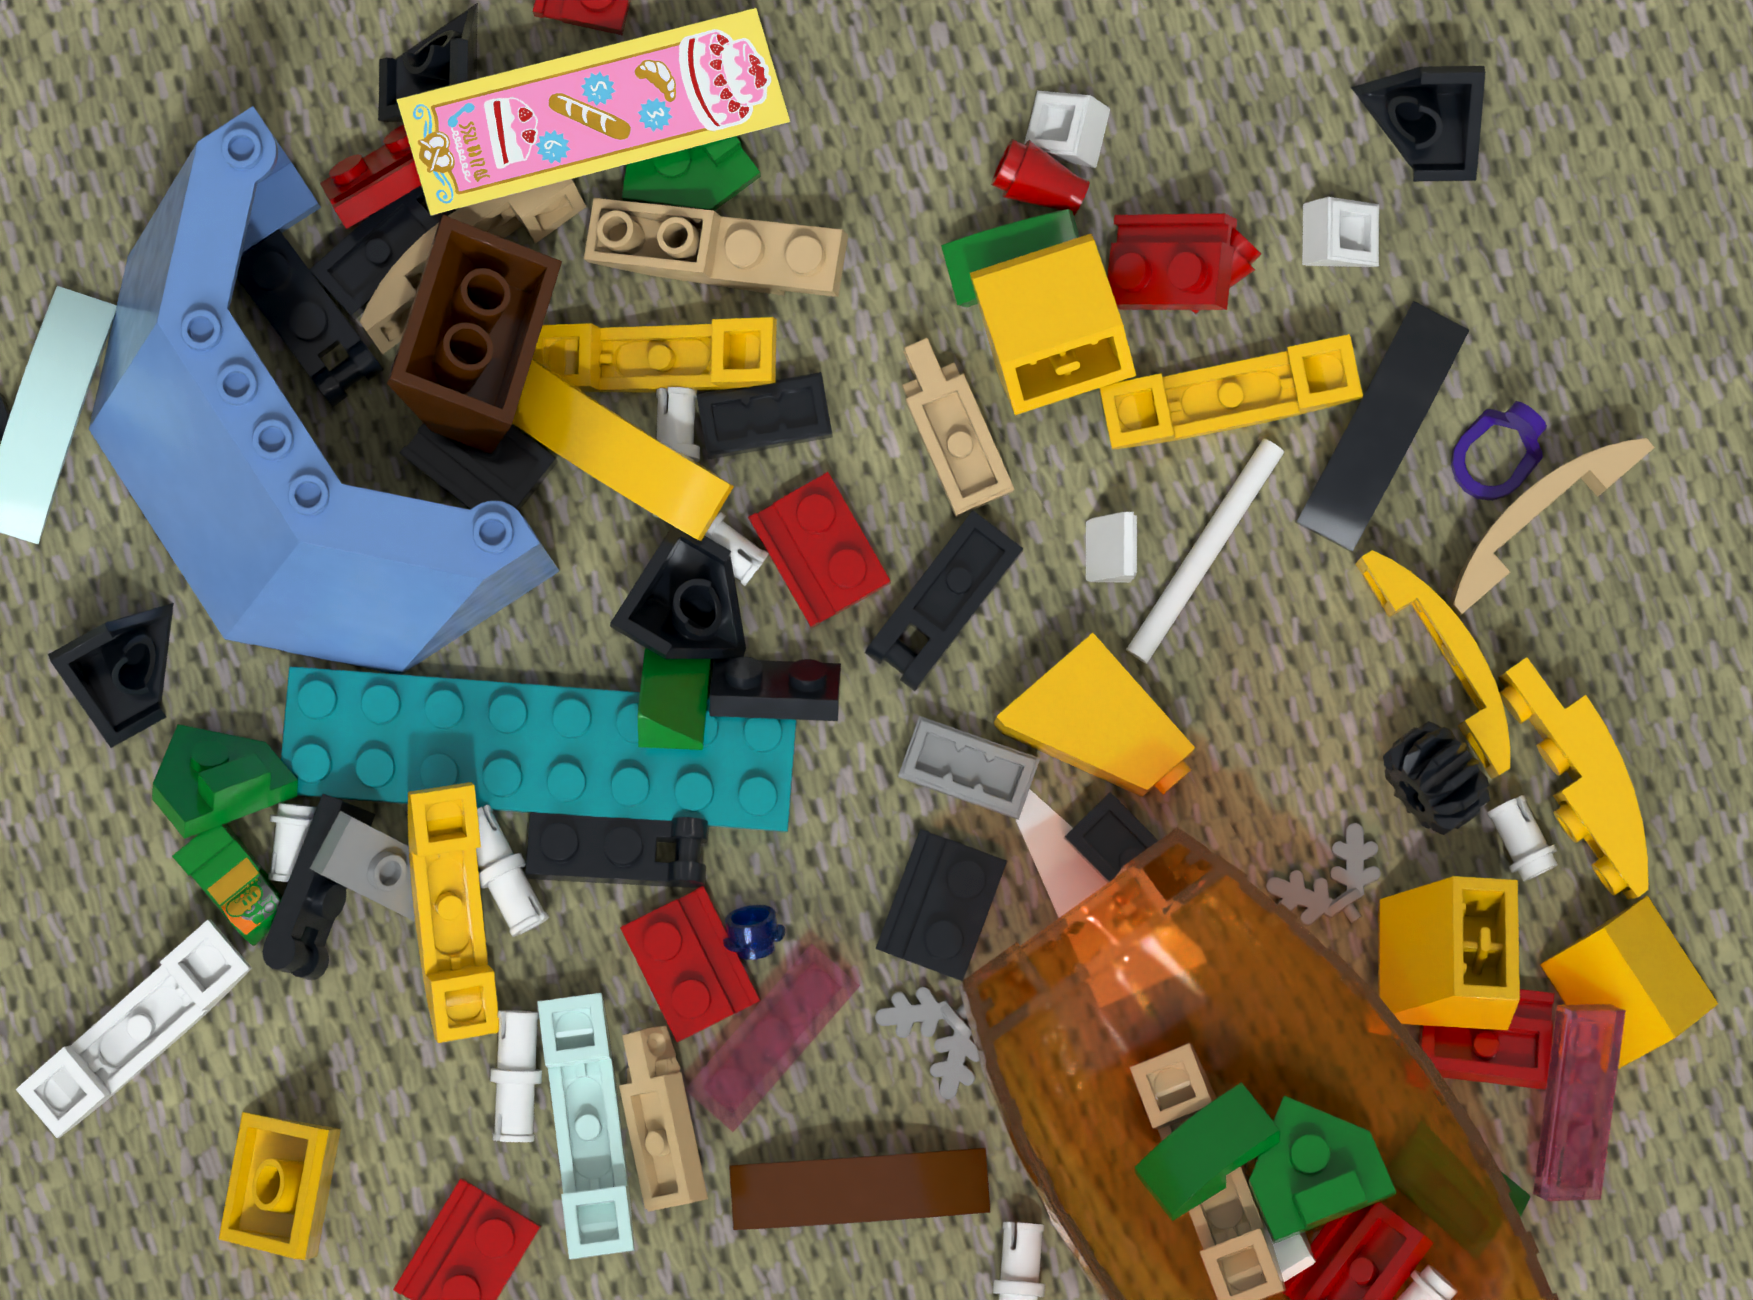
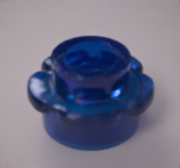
[723,905,786,960]

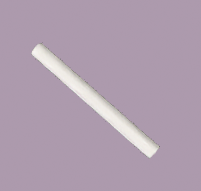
[1126,438,1284,664]

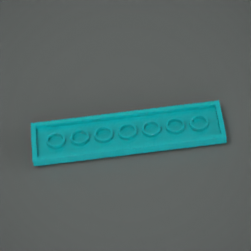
[281,666,797,832]

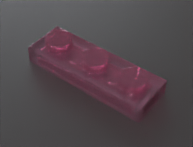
[685,944,860,1132]
[1533,1004,1626,1201]

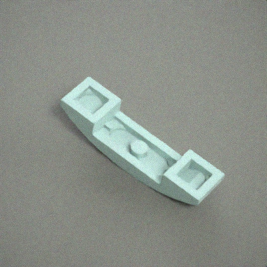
[0,286,117,545]
[537,993,635,1260]

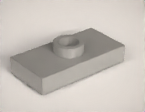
[898,716,1040,820]
[310,811,415,921]

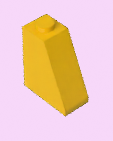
[994,633,1195,797]

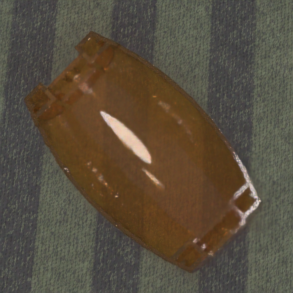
[959,827,1559,1300]

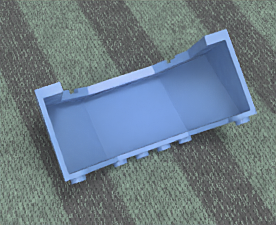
[89,106,559,675]

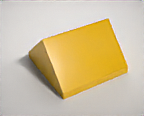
[1539,895,1718,1073]
[219,1112,341,1260]

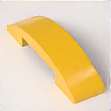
[532,317,777,393]
[1100,334,1363,450]
[513,359,734,541]
[1356,550,1510,779]
[408,782,499,1043]

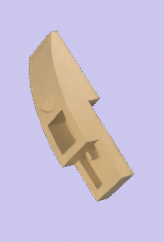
[584,198,848,297]

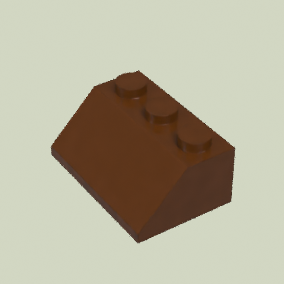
[387,215,562,454]

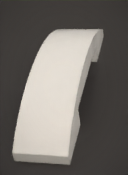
[16,919,252,1138]

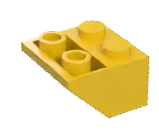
[970,234,1136,415]
[1378,876,1520,1030]

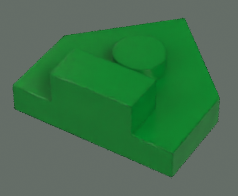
[622,136,761,211]
[152,724,298,839]
[1248,1095,1396,1244]

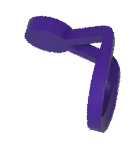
[1451,401,1547,501]

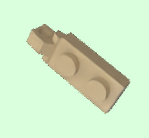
[902,338,1015,517]
[619,1026,708,1212]

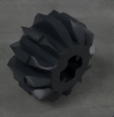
[1383,721,1490,835]

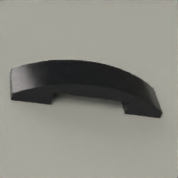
[1296,301,1469,552]

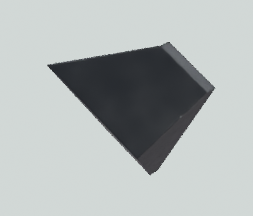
[378,3,478,122]
[1351,66,1486,182]
[610,525,746,659]
[48,603,174,748]

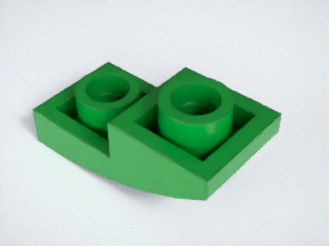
[941,209,1080,308]
[1135,1082,1280,1221]

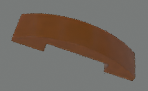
[729,1148,991,1230]

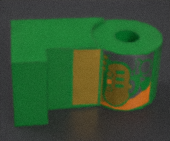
[172,823,283,946]

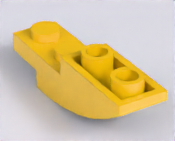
[1498,657,1649,900]

